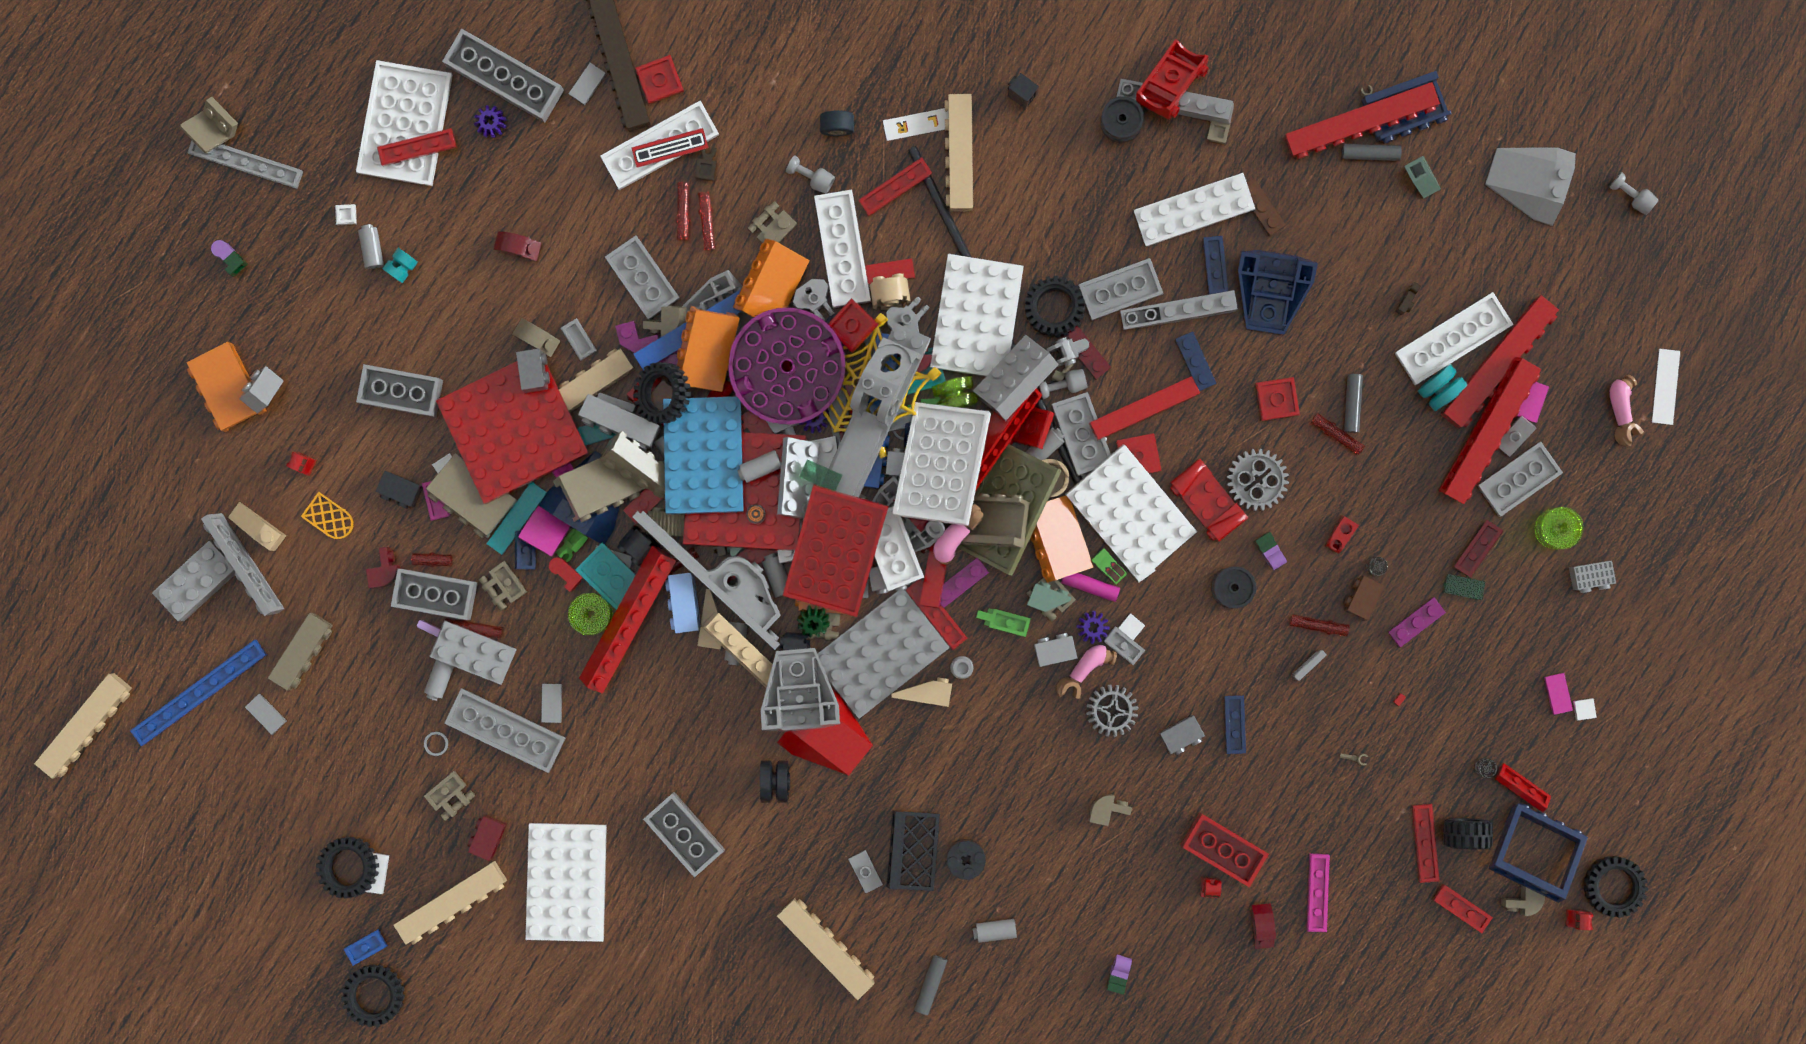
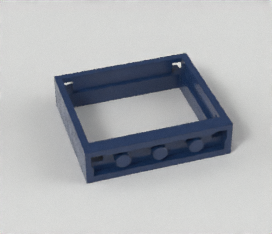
[1488,803,1588,903]

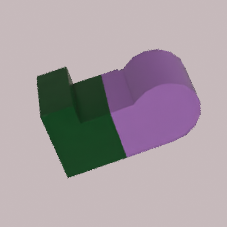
[211,240,248,277]
[1253,532,1287,570]
[1106,955,1132,995]

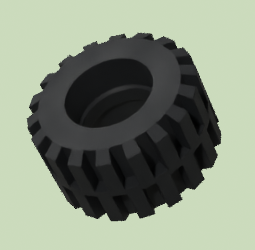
[1443,818,1493,850]

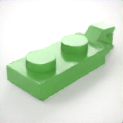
[976,608,1031,637]

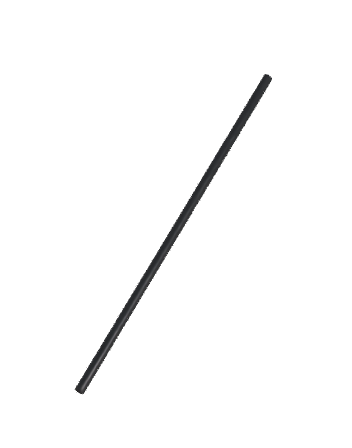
[908,146,1082,485]

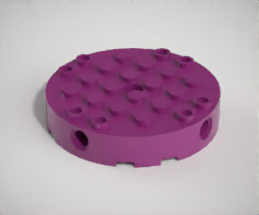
[728,308,846,424]

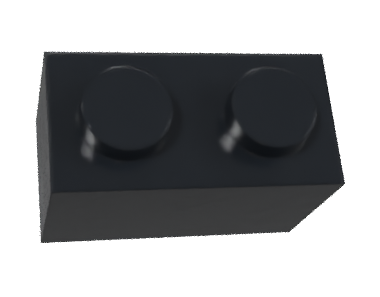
[1007,73,1039,109]
[375,470,423,509]

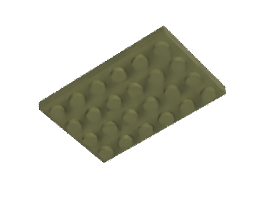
[957,444,1062,576]

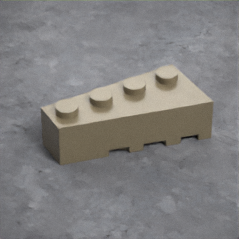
[599,431,665,499]

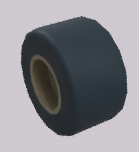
[820,110,854,136]

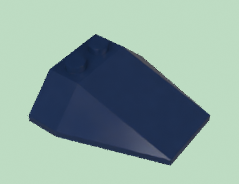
[1238,250,1318,335]
[539,451,620,544]

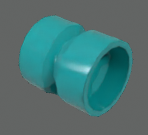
[382,247,418,284]

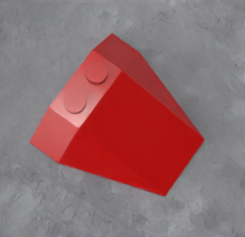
[777,688,873,776]

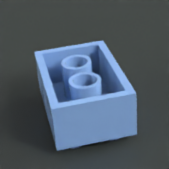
[665,573,701,633]

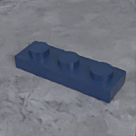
[1203,236,1228,295]
[1175,331,1216,391]
[1224,695,1246,754]

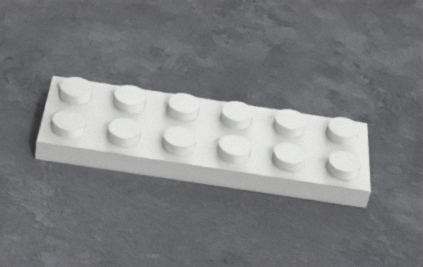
[601,101,719,190]
[1134,173,1255,247]
[814,190,871,308]
[1395,292,1513,385]

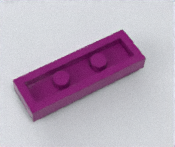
[940,558,989,608]
[1388,597,1446,647]

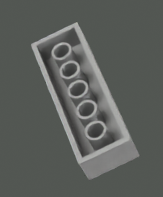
[442,29,564,123]

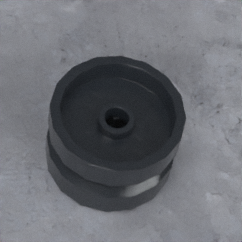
[1101,96,1144,143]
[1211,566,1256,609]
[760,760,790,803]

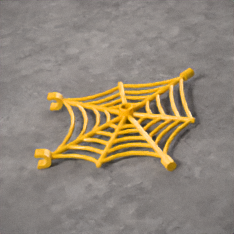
[823,313,942,459]

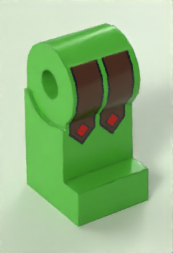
[1091,548,1127,585]

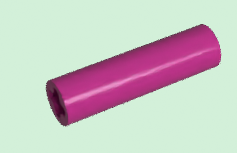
[1061,573,1120,602]

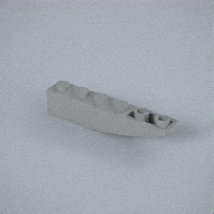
[1116,79,1234,125]
[1120,290,1238,330]

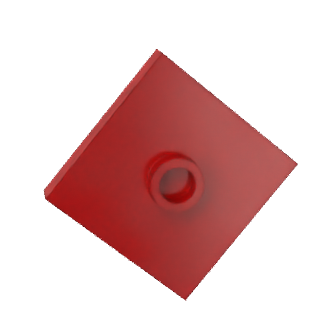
[635,55,684,105]
[828,298,879,353]
[1255,377,1300,421]
[1013,407,1054,449]
[1116,433,1162,473]

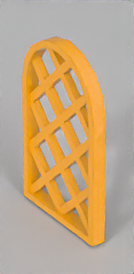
[301,492,353,539]

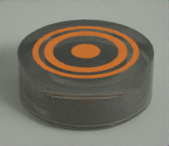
[746,504,766,524]

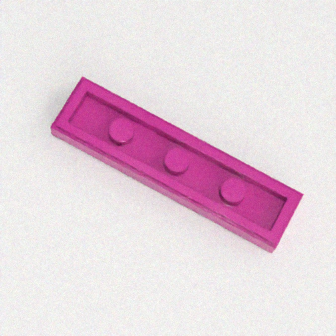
[1306,853,1330,932]

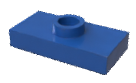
[344,929,388,966]

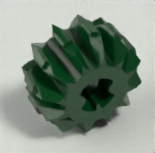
[797,605,830,638]

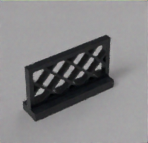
[886,810,940,891]

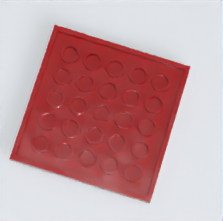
[436,361,589,504]
[683,432,807,551]

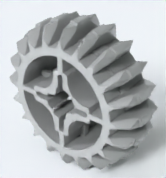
[1086,685,1138,737]

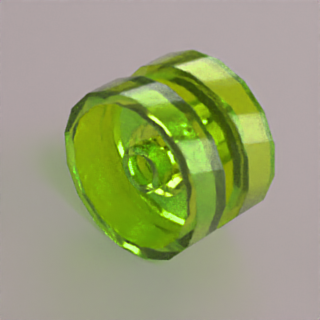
[931,376,978,408]
[1535,507,1584,550]
[568,593,613,635]

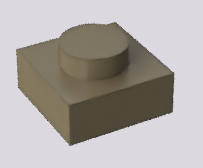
[1206,120,1230,145]

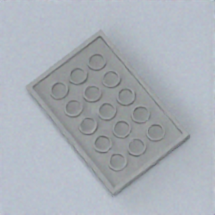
[818,589,950,719]

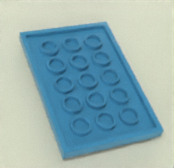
[663,397,744,514]

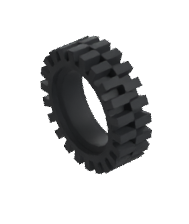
[1024,276,1085,338]
[633,362,691,423]
[316,837,379,899]
[1583,856,1648,918]
[341,964,405,1027]

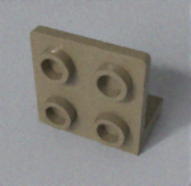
[180,97,238,153]

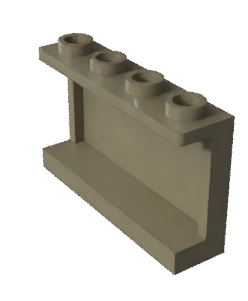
[426,453,517,538]
[553,458,645,523]
[960,493,1030,548]

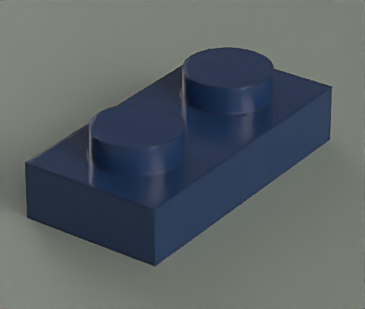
[515,531,536,569]

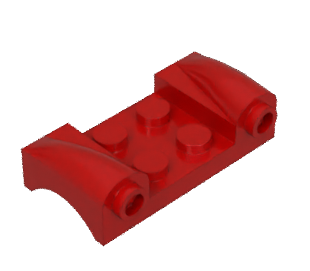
[1136,39,1209,120]
[1169,459,1248,542]

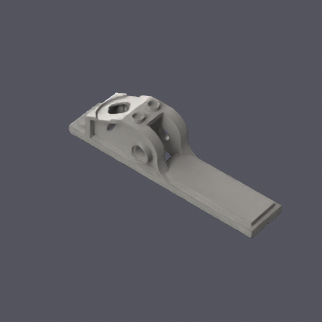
[820,323,931,498]
[632,510,781,650]

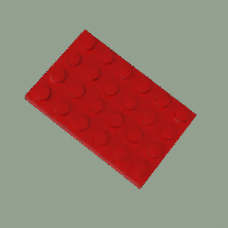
[783,485,889,617]

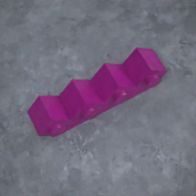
[615,321,678,366]

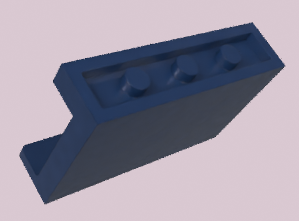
[1361,71,1452,144]

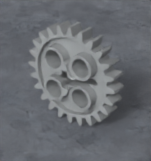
[1226,449,1289,511]

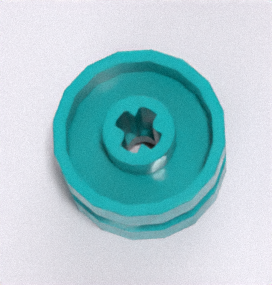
[1417,364,1468,411]

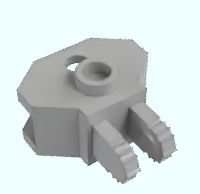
[793,279,835,321]
[886,297,930,333]
[1046,337,1089,367]

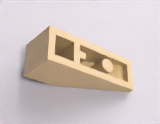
[228,502,286,551]
[698,589,722,649]
[892,677,952,707]

